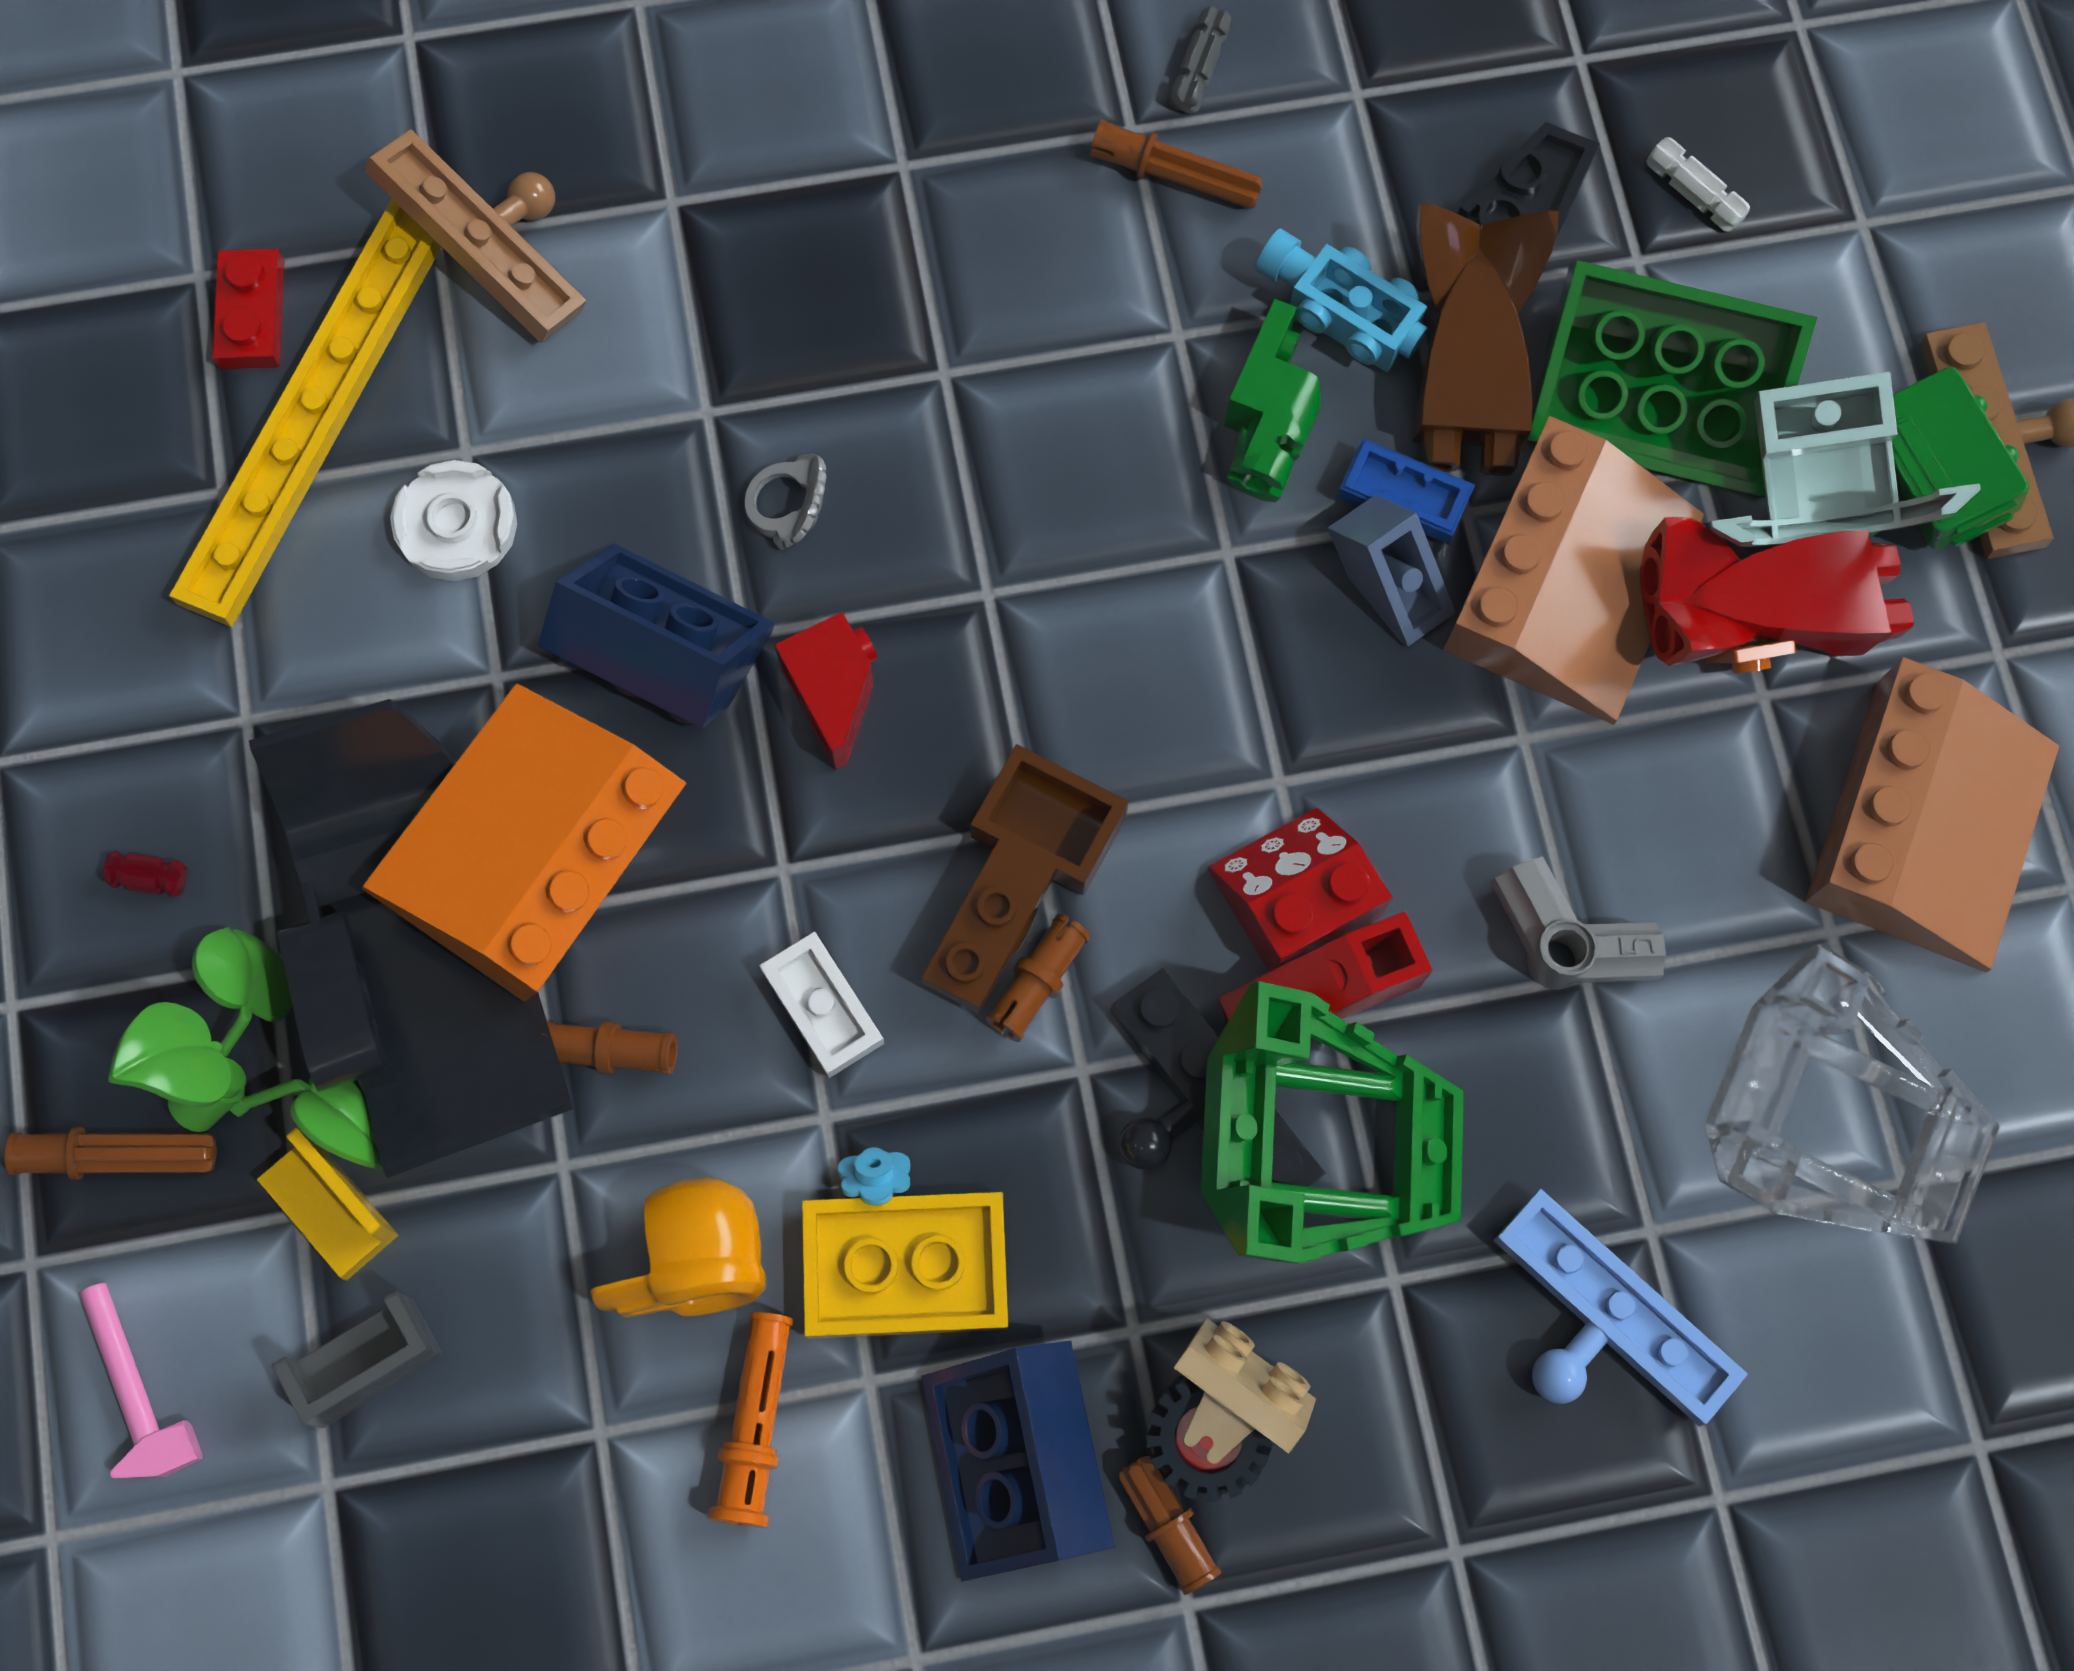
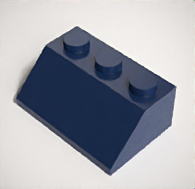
[538,543,775,729]
[921,1340,1115,1582]

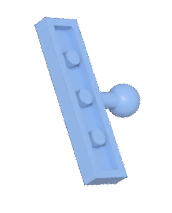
[1493,1189,1748,1426]

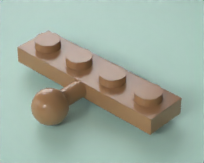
[364,129,587,343]
[1920,322,2074,559]

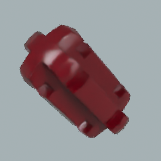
[102,850,188,897]

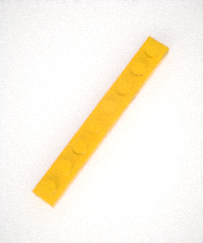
[169,199,442,628]

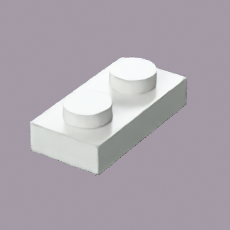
[759,932,884,1078]

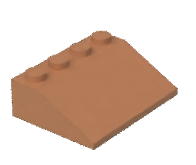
[1443,416,1704,725]
[1805,657,2059,973]

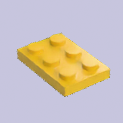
[802,1192,1008,1339]

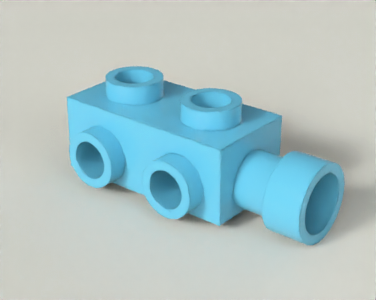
[1255,228,1429,373]

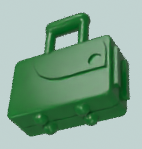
[1869,367,2029,550]

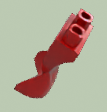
[1640,517,1914,666]

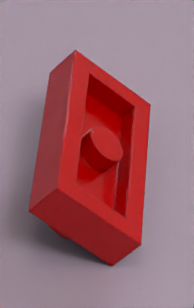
[213,249,285,369]

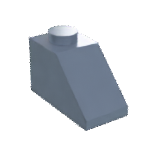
[1327,495,1456,646]

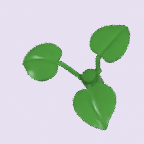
[108,927,383,1170]

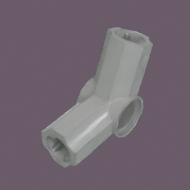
[1491,856,1666,990]

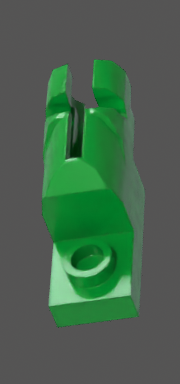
[1224,298,1320,502]

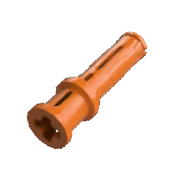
[707,1312,793,1528]

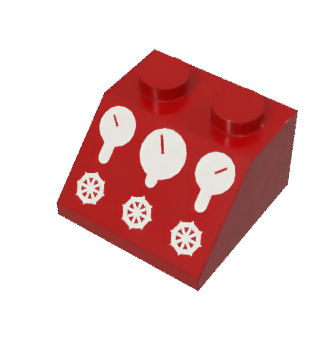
[1208,808,1393,972]

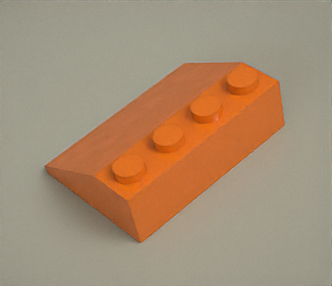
[361,683,687,1002]

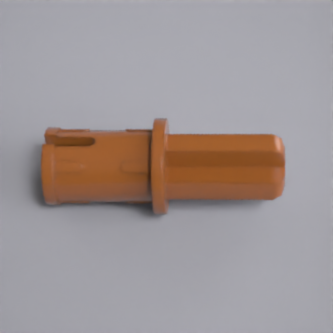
[1119,1455,1221,1595]

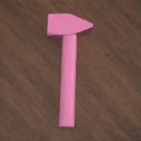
[79,1283,203,1479]

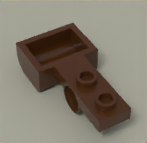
[921,744,1129,1013]

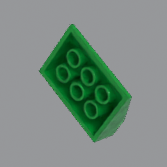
[1527,260,1818,497]

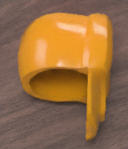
[590,1177,767,1318]

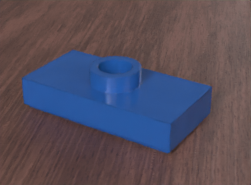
[1337,438,1475,544]

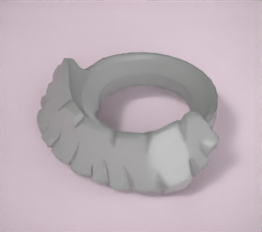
[744,453,827,550]

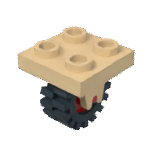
[1146,1318,1316,1502]

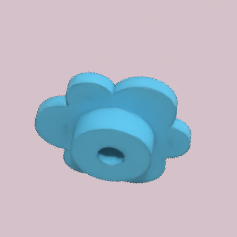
[838,1147,911,1205]

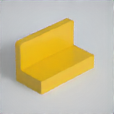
[257,1127,399,1281]

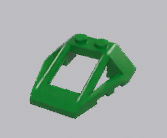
[1201,981,1464,1264]

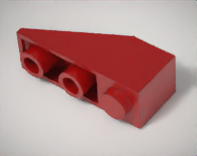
[1218,911,1433,1022]

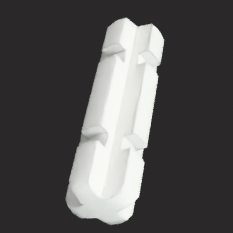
[1646,137,1750,232]

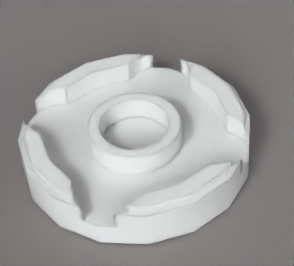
[390,460,518,582]

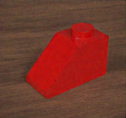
[775,612,878,770]

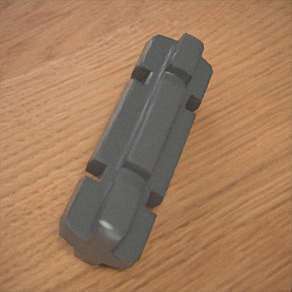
[1169,6,1231,114]

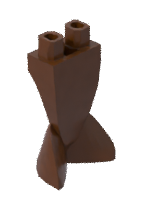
[1412,203,1559,476]

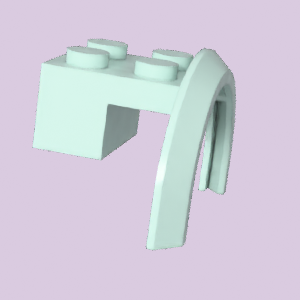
[1710,372,1981,547]

